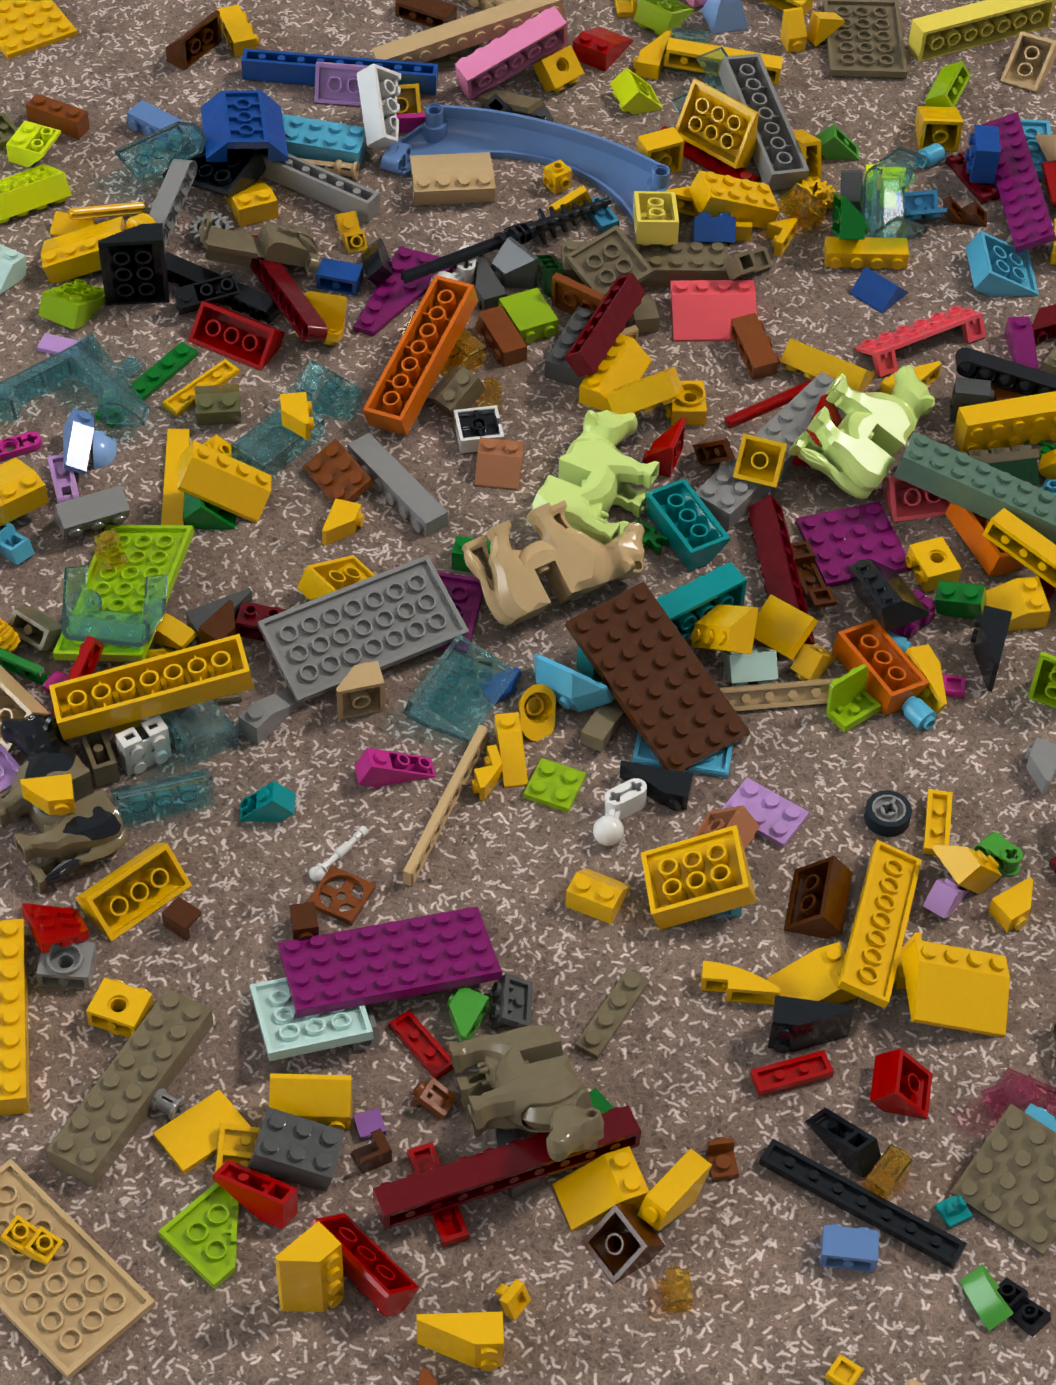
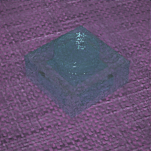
[115,355,147,381]

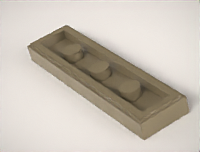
[477,88,543,114]

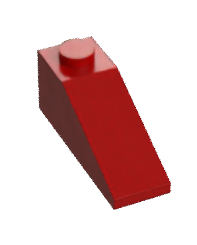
[213,1160,298,1230]

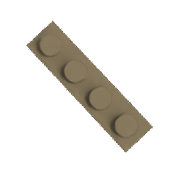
[575,969,649,1060]

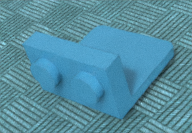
[896,190,947,221]

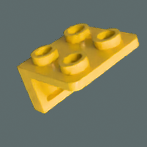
[296,291,347,345]

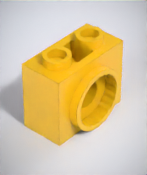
[532,45,584,93]
[666,380,707,425]
[905,536,962,592]
[86,977,154,1038]

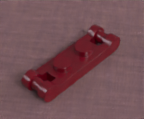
[945,151,1000,204]

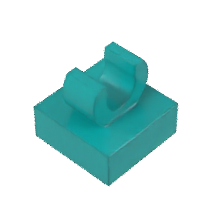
[934,1194,973,1230]

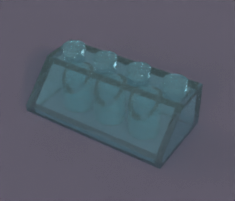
[114,121,207,180]
[110,768,215,824]

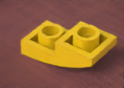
[0,1215,64,1265]

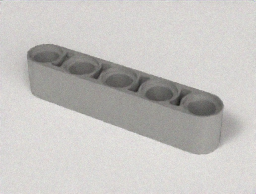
[149,159,197,245]

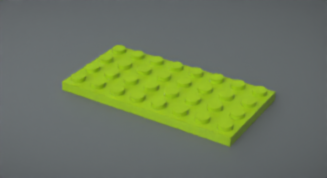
[52,525,195,662]

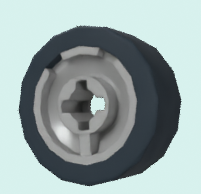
[864,790,912,837]

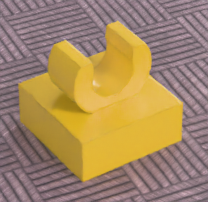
[495,1279,531,1321]

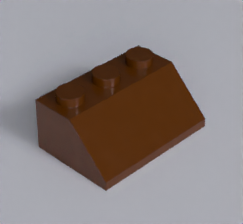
[166,10,222,70]
[784,856,852,938]

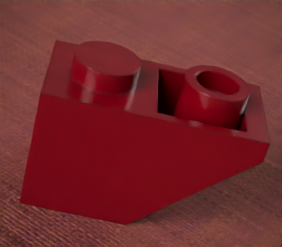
[1032,304,1056,343]

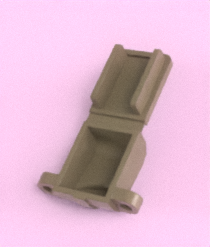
[198,212,319,273]

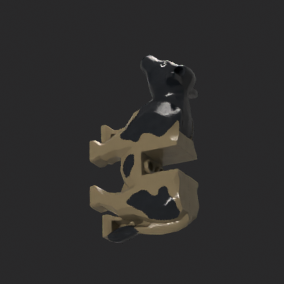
[0,714,128,894]

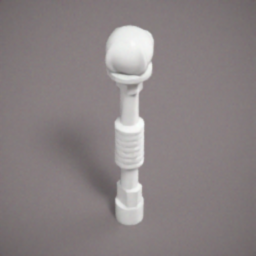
[309,826,369,882]

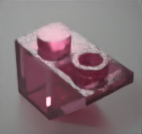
[980,1074,1041,1118]

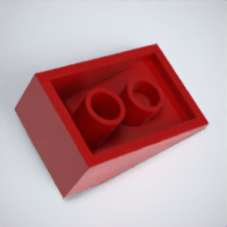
[573,27,633,72]

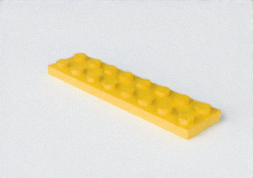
[838,839,922,1009]

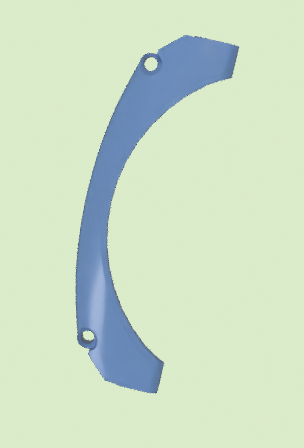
[380,103,679,226]

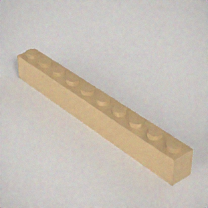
[372,0,565,63]

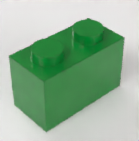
[935,581,987,619]

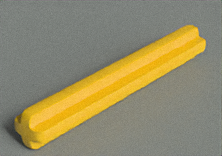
[68,202,146,221]

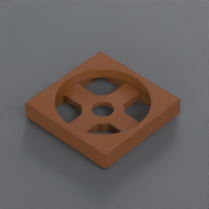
[307,865,376,926]

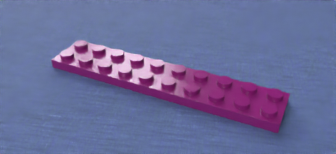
[982,112,1056,253]

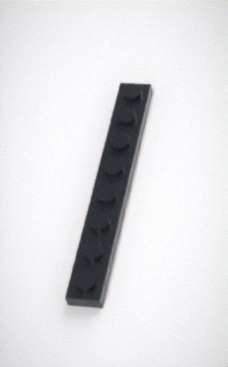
[759,1139,967,1270]

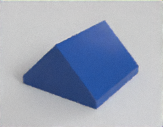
[850,267,908,314]

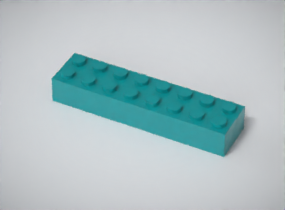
[576,562,747,682]

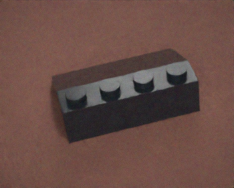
[162,133,267,197]
[98,223,170,306]

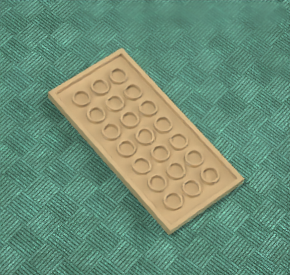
[0,1159,156,1381]

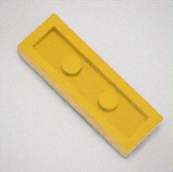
[923,789,953,855]

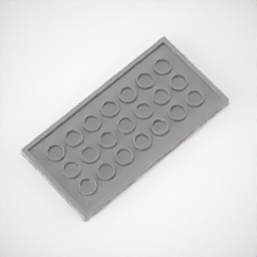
[257,555,469,704]

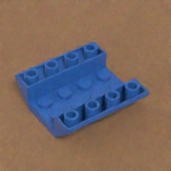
[201,90,288,162]

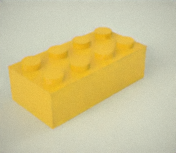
[689,170,780,229]

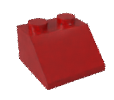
[870,1048,933,1119]

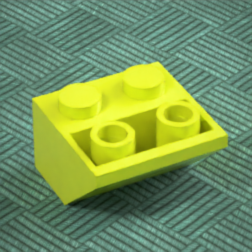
[6,121,61,167]

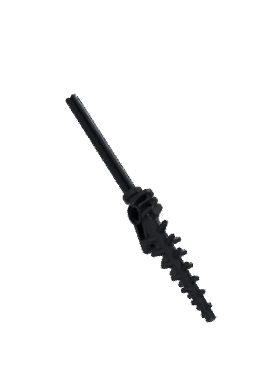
[400,197,611,284]

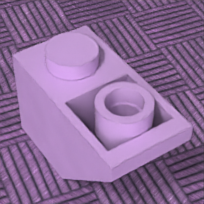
[923,877,970,919]

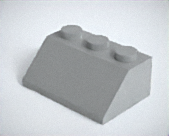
[54,485,130,537]

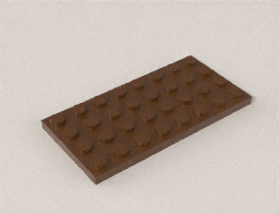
[565,582,750,772]

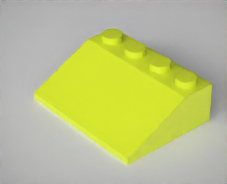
[0,164,72,223]

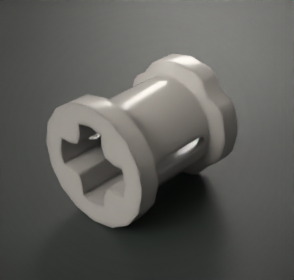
[150,1088,186,1120]

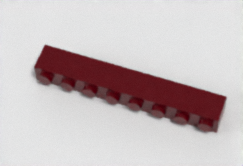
[747,495,815,652]

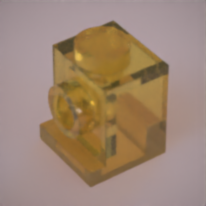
[661,1266,693,1312]

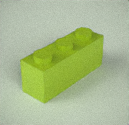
[925,61,971,107]

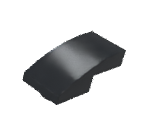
[997,1277,1051,1337]

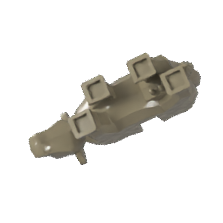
[447,1025,604,1162]

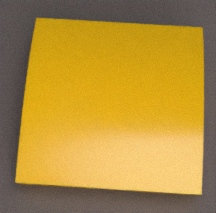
[215,1123,270,1177]

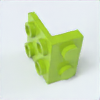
[826,664,881,733]

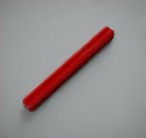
[724,380,812,429]

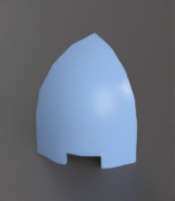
[93,430,117,469]

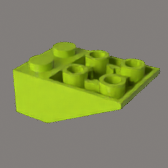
[38,279,105,330]

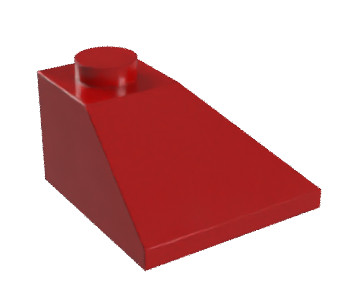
[643,417,686,477]

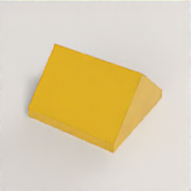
[733,433,787,488]

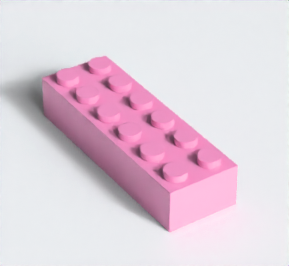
[455,6,568,100]

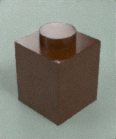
[289,902,319,940]

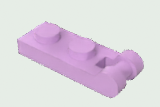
[47,454,80,504]

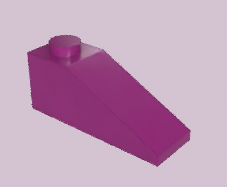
[1004,316,1039,370]

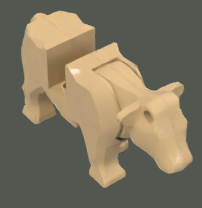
[461,500,645,627]

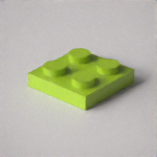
[523,758,587,813]

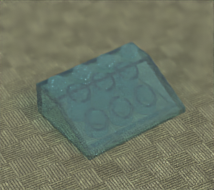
[403,633,518,742]

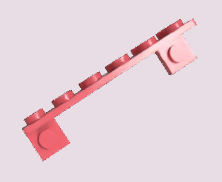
[854,306,986,377]

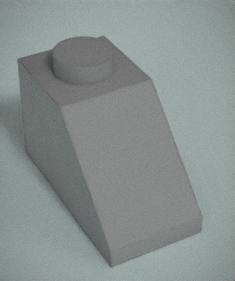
[1024,737,1056,795]

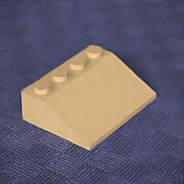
[410,152,496,206]

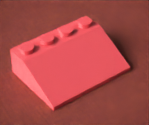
[669,280,757,341]

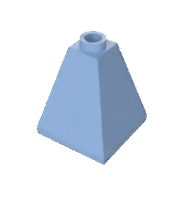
[701,0,748,34]

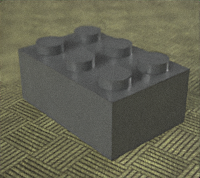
[248,1107,345,1191]

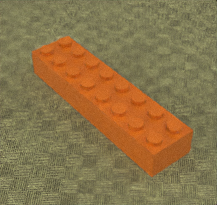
[363,275,478,436]

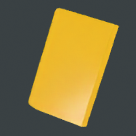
[50,211,95,236]

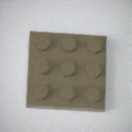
[565,225,654,295]

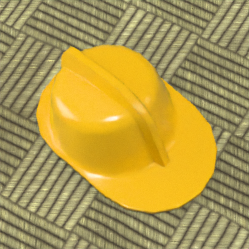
[518,684,556,742]

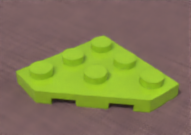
[158,1182,239,1290]

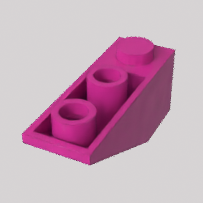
[354,748,436,787]

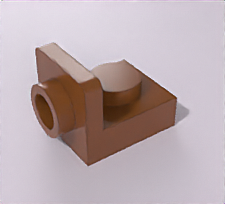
[410,1077,458,1120]
[705,1137,739,1181]

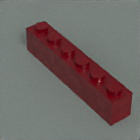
[564,273,646,377]

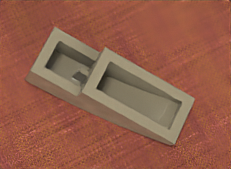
[580,698,627,752]

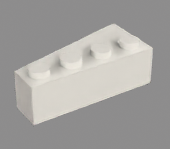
[357,63,401,151]

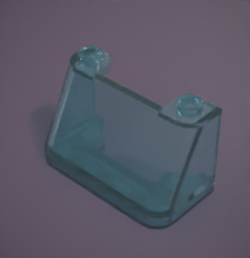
[156,700,240,769]

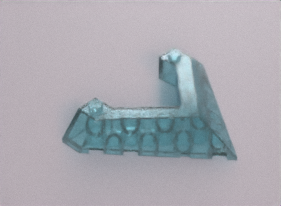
[0,332,150,425]

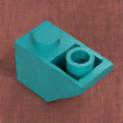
[239,781,296,822]

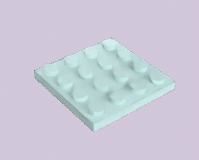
[250,977,374,1061]

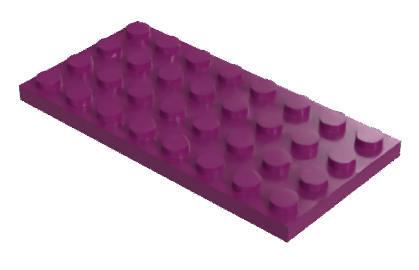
[278,906,502,1018]

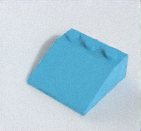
[966,231,1039,296]

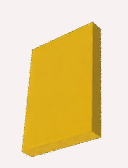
[754,594,819,660]
[153,1089,250,1174]

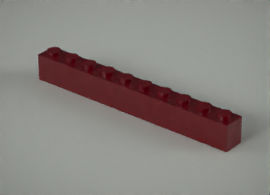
[373,1105,641,1230]

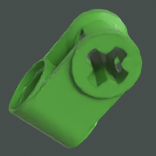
[974,832,1023,877]

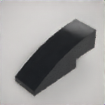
[362,238,393,287]

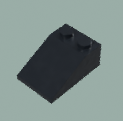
[971,605,1012,692]
[768,995,854,1053]

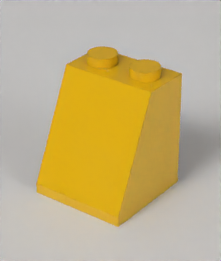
[915,106,963,152]

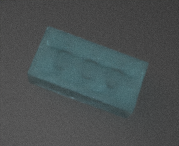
[231,407,325,477]

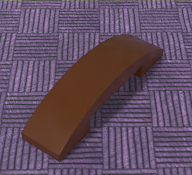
[791,540,837,609]

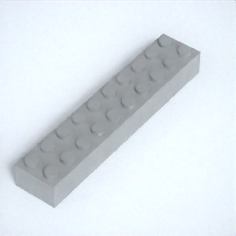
[696,372,856,531]

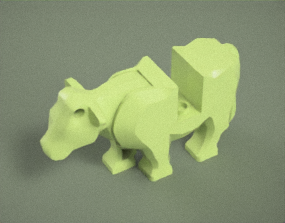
[787,365,935,500]
[531,410,660,545]

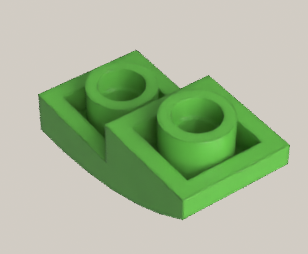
[960,1264,1014,1331]

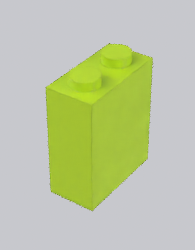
[499,288,559,344]

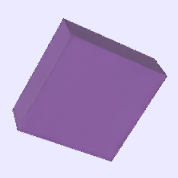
[353,1108,386,1141]

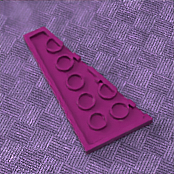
[354,246,457,336]

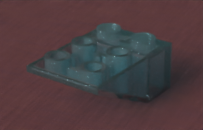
[291,359,366,421]

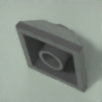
[491,236,538,289]

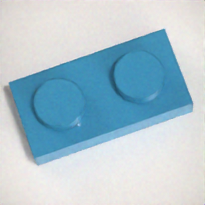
[587,196,620,233]

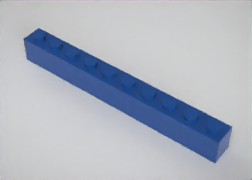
[241,48,438,95]

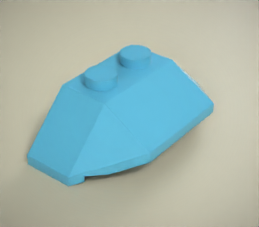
[533,653,614,712]

